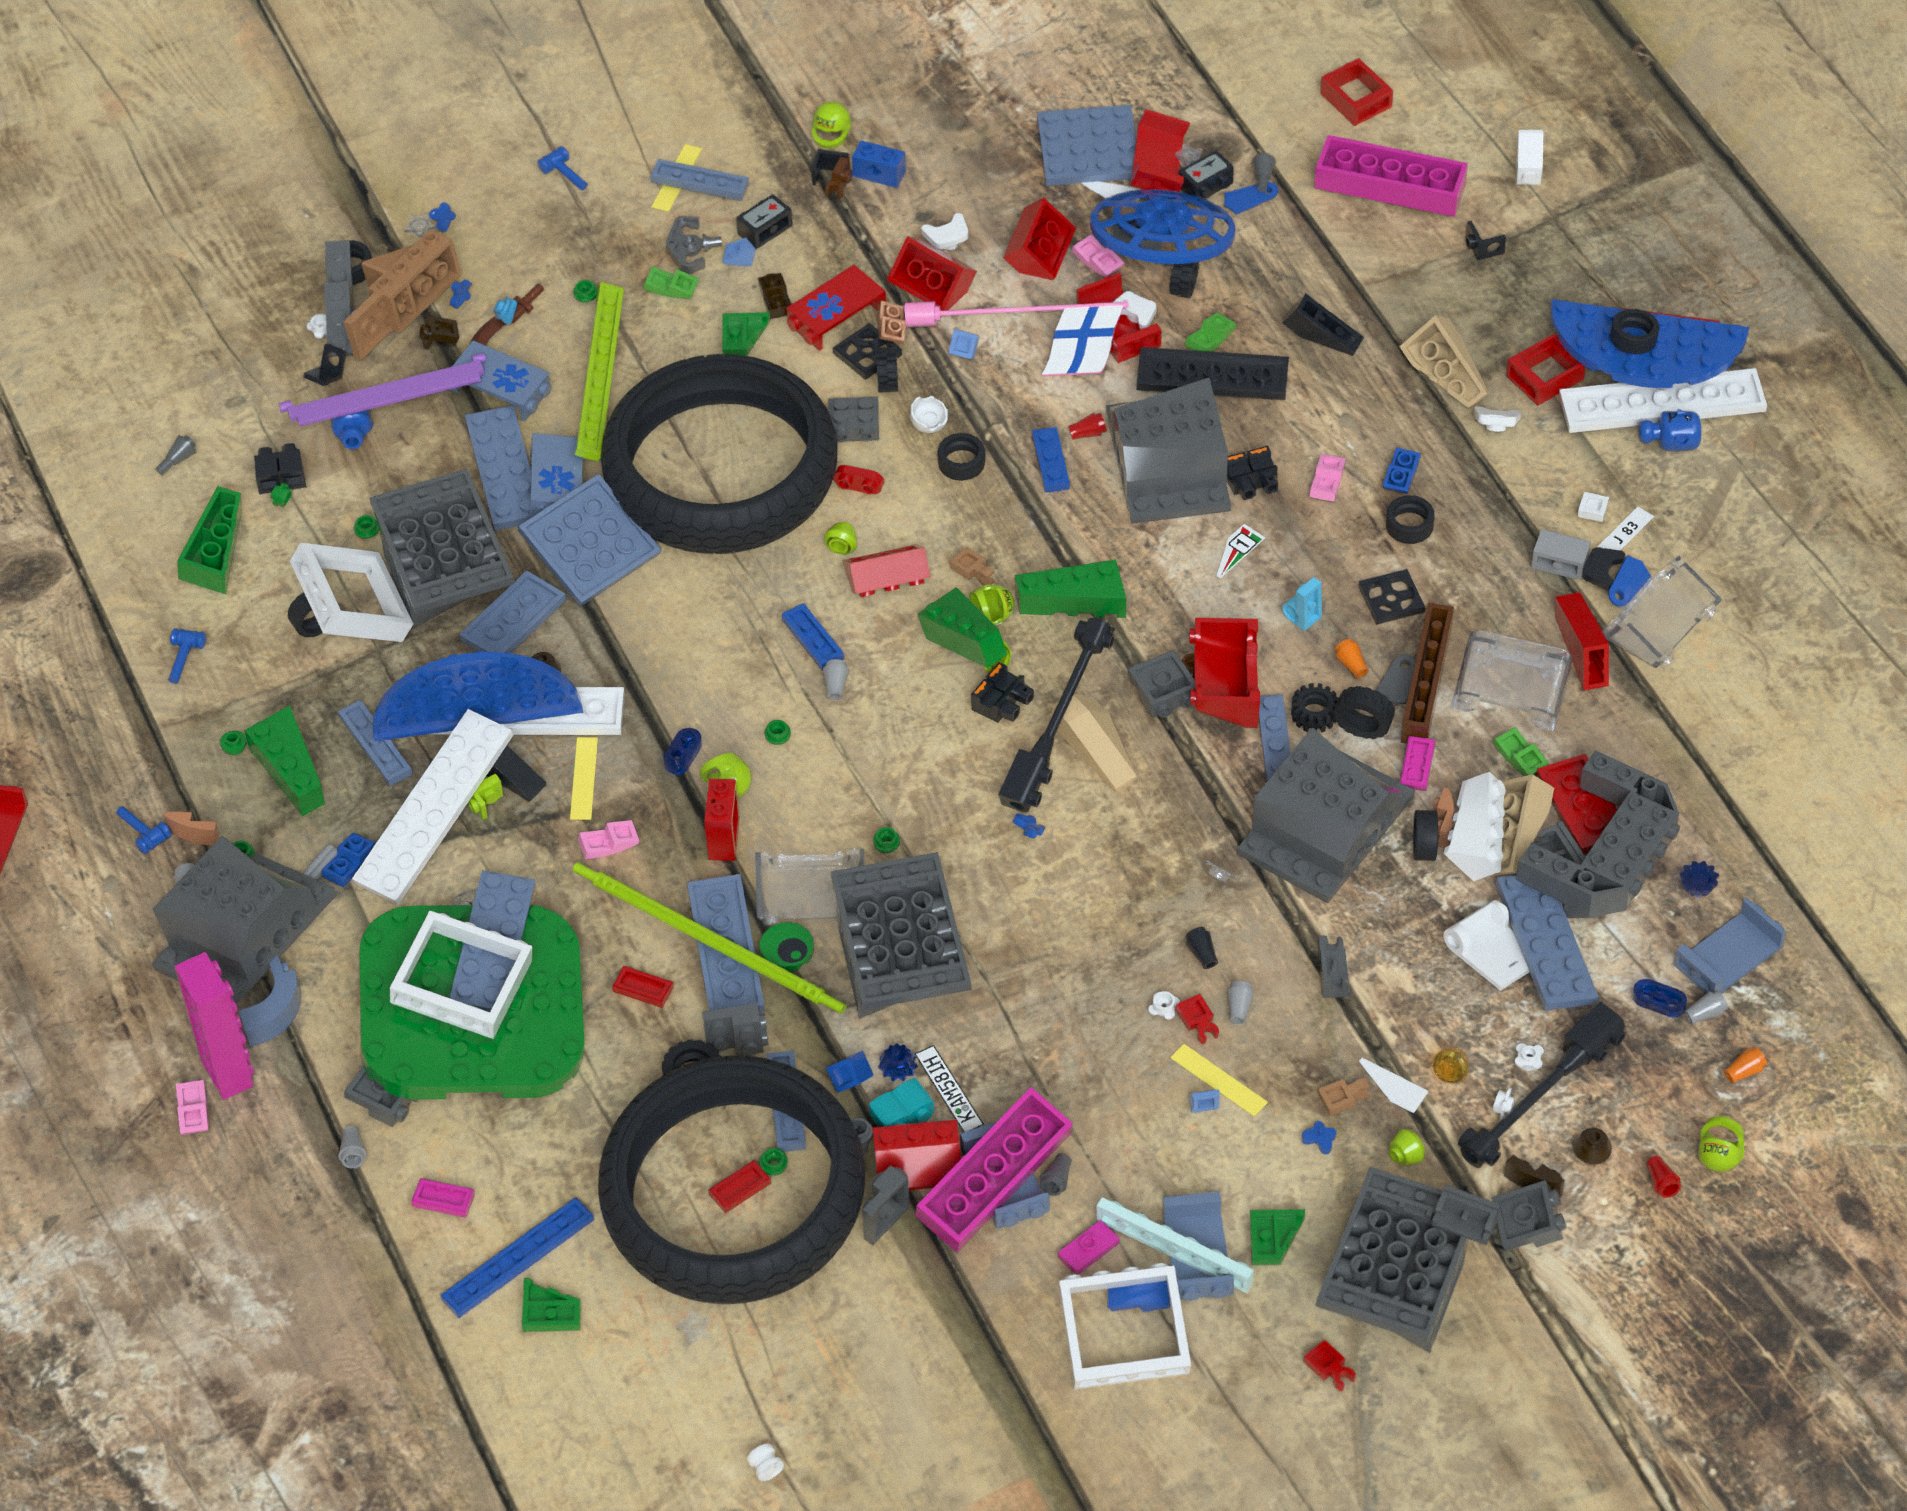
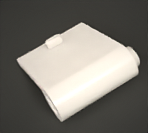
[1444,900,1529,991]

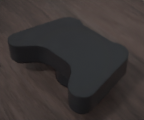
[1582,547,1625,591]

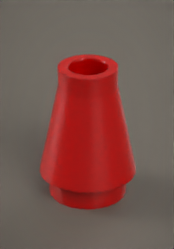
[1068,412,1107,440]
[1646,1156,1681,1198]

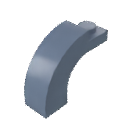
[239,955,301,1047]

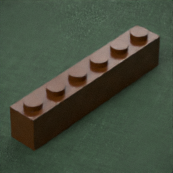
[1401,603,1454,744]

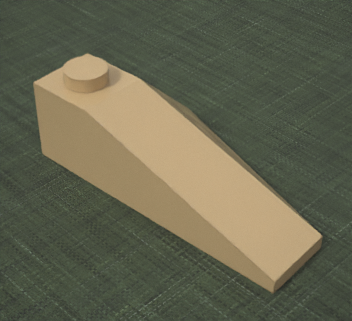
[1399,315,1489,409]
[1051,694,1137,792]
[1493,774,1554,877]

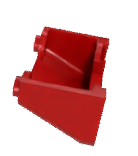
[1189,618,1260,728]

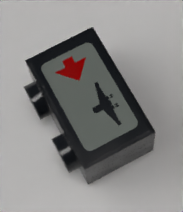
[1178,150,1234,199]
[736,194,793,250]

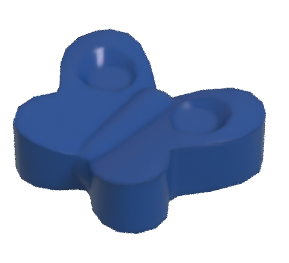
[429,202,456,232]
[450,279,472,309]
[1012,814,1046,839]
[1302,1121,1336,1155]

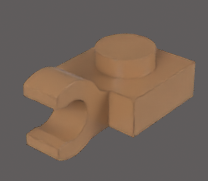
[950,547,995,586]
[1318,1078,1370,1116]

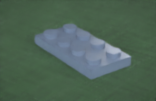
[459,570,566,653]

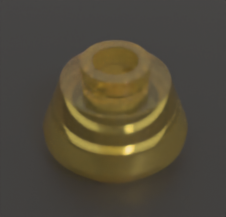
[1432,1047,1469,1084]

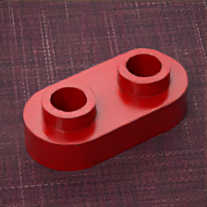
[833,465,884,495]

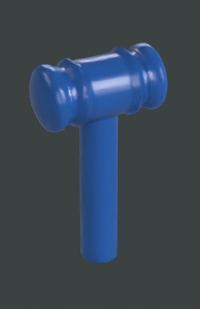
[537,146,588,191]
[168,628,207,684]
[116,806,172,854]

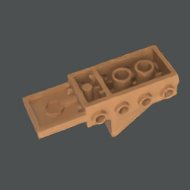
[343,230,462,360]

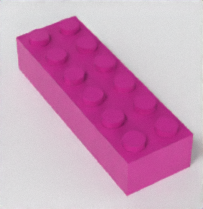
[1315,135,1468,217]
[174,952,254,1100]
[915,1087,1073,1253]

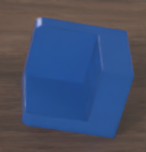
[826,1050,873,1093]

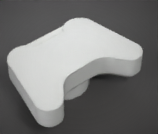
[922,213,969,250]
[1113,291,1156,329]
[1474,406,1521,432]

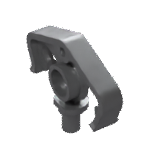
[666,216,722,274]

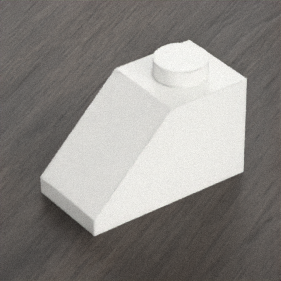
[1515,130,1543,185]

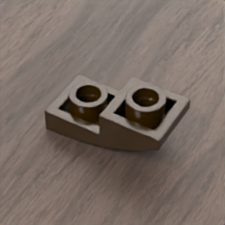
[758,273,792,319]
[1504,1154,1565,1198]

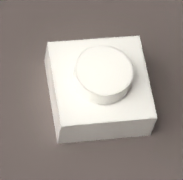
[1578,492,1609,522]

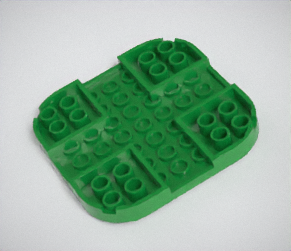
[359,905,584,1100]

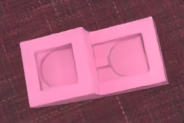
[1072,235,1124,277]
[1309,454,1346,502]
[578,820,639,860]
[176,1080,209,1135]

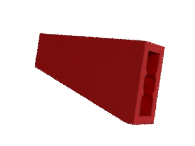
[1555,592,1609,691]

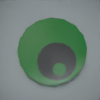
[760,922,814,972]

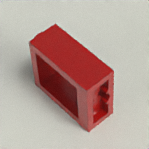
[1320,58,1393,127]
[1506,334,1586,406]
[704,779,740,861]

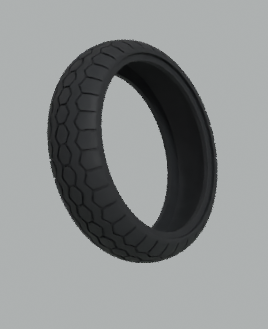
[601,354,838,554]
[598,1055,865,1304]

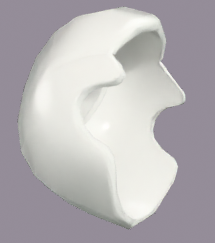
[910,396,948,433]

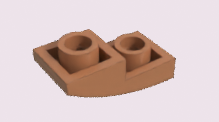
[878,301,906,344]
[1432,787,1454,848]
[164,811,220,846]

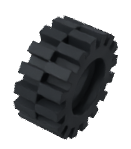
[1169,262,1200,298]
[876,347,898,393]
[1291,683,1338,733]

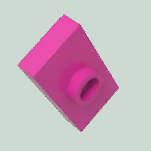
[1400,736,1436,791]
[411,1178,475,1218]
[1058,1220,1120,1275]

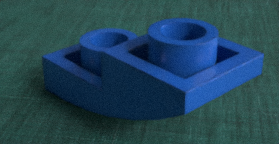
[1383,447,1421,494]
[322,832,375,887]
[1108,1281,1170,1312]

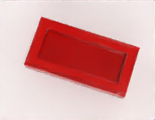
[612,966,674,1008]
[708,1160,771,1214]

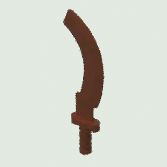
[469,283,544,346]

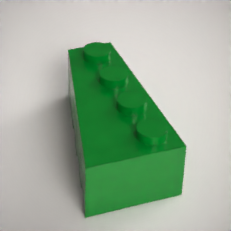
[177,486,242,595]
[1015,559,1126,618]
[917,587,1008,668]
[244,705,325,817]

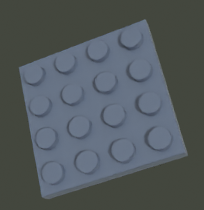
[1037,105,1136,186]
[518,474,662,607]

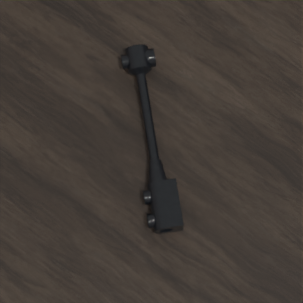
[998,618,1115,812]
[1458,1001,1626,1168]

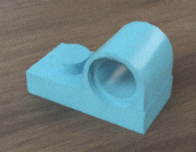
[1282,577,1322,631]

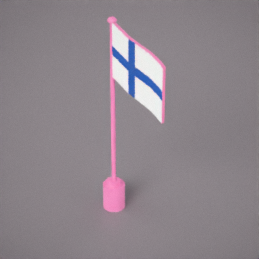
[905,300,1129,376]

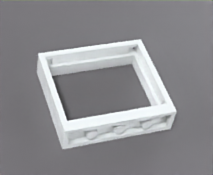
[290,543,413,642]
[390,911,532,1039]
[1059,1263,1191,1389]

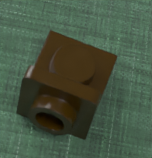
[419,316,459,350]

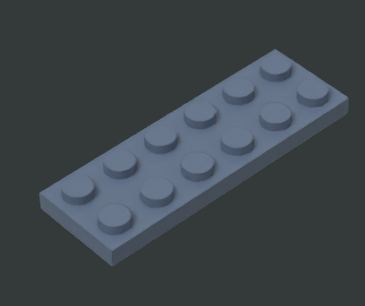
[465,405,532,531]
[450,870,536,1012]
[687,874,765,1012]
[1495,875,1599,1010]

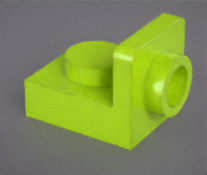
[468,774,503,820]

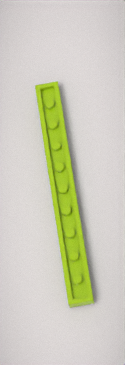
[574,282,624,462]

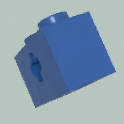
[852,140,906,188]

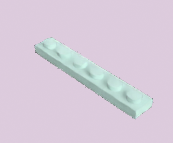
[1096,1197,1254,1293]

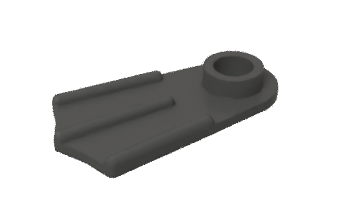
[1377,654,1416,704]

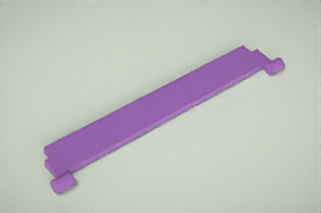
[278,353,486,427]

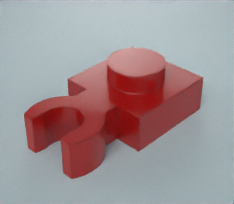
[1175,994,1219,1044]
[1303,1340,1356,1391]

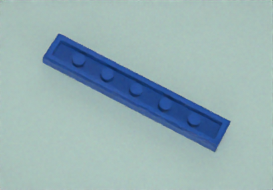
[440,1197,594,1318]

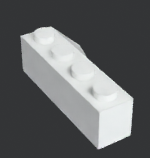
[1443,771,1505,881]

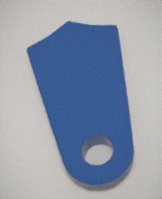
[1224,182,1278,215]
[1608,555,1651,607]

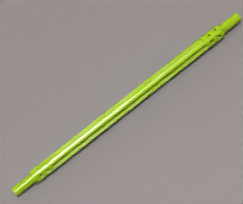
[573,862,847,1014]

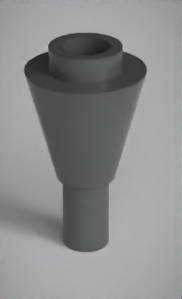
[1252,153,1276,192]
[155,435,196,475]

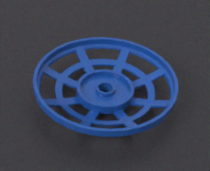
[1090,189,1235,264]

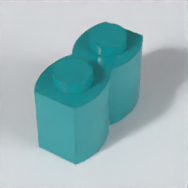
[868,1078,935,1127]

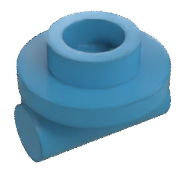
[494,296,518,324]

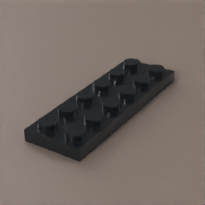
[1137,347,1289,400]

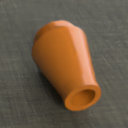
[1335,639,1369,678]
[1724,1047,1767,1084]

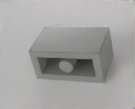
[1531,529,1591,580]

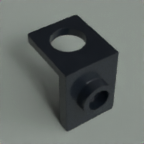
[811,149,850,186]
[1465,221,1506,261]
[304,343,347,386]

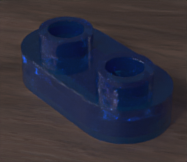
[664,728,702,774]
[1632,979,1687,1017]

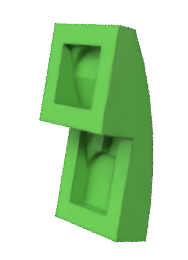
[643,266,699,298]
[1185,312,1237,352]
[1492,727,1549,776]

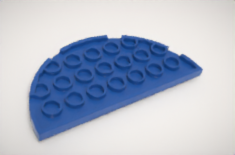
[1550,299,1749,388]
[373,651,583,741]

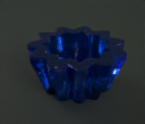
[1680,861,1719,898]
[878,1043,918,1082]

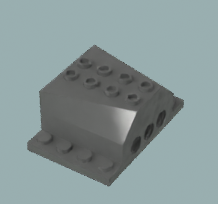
[1106,378,1231,524]
[369,468,514,628]
[1237,727,1415,903]
[152,835,337,1004]
[831,852,972,1019]
[1316,1167,1469,1353]

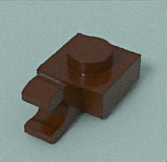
[825,157,853,199]

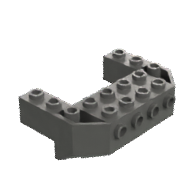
[1516,750,1680,918]

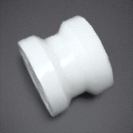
[747,1444,784,1481]

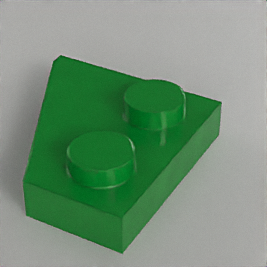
[722,312,770,356]
[1250,1209,1305,1265]
[522,1278,581,1332]

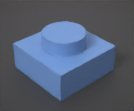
[948,329,980,359]

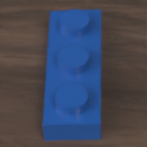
[1032,427,1070,493]
[782,603,844,671]

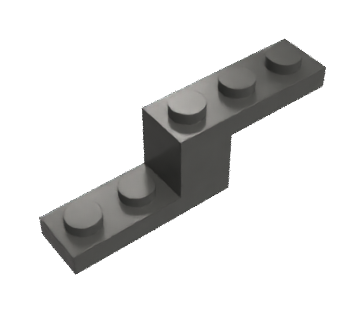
[324,240,354,357]

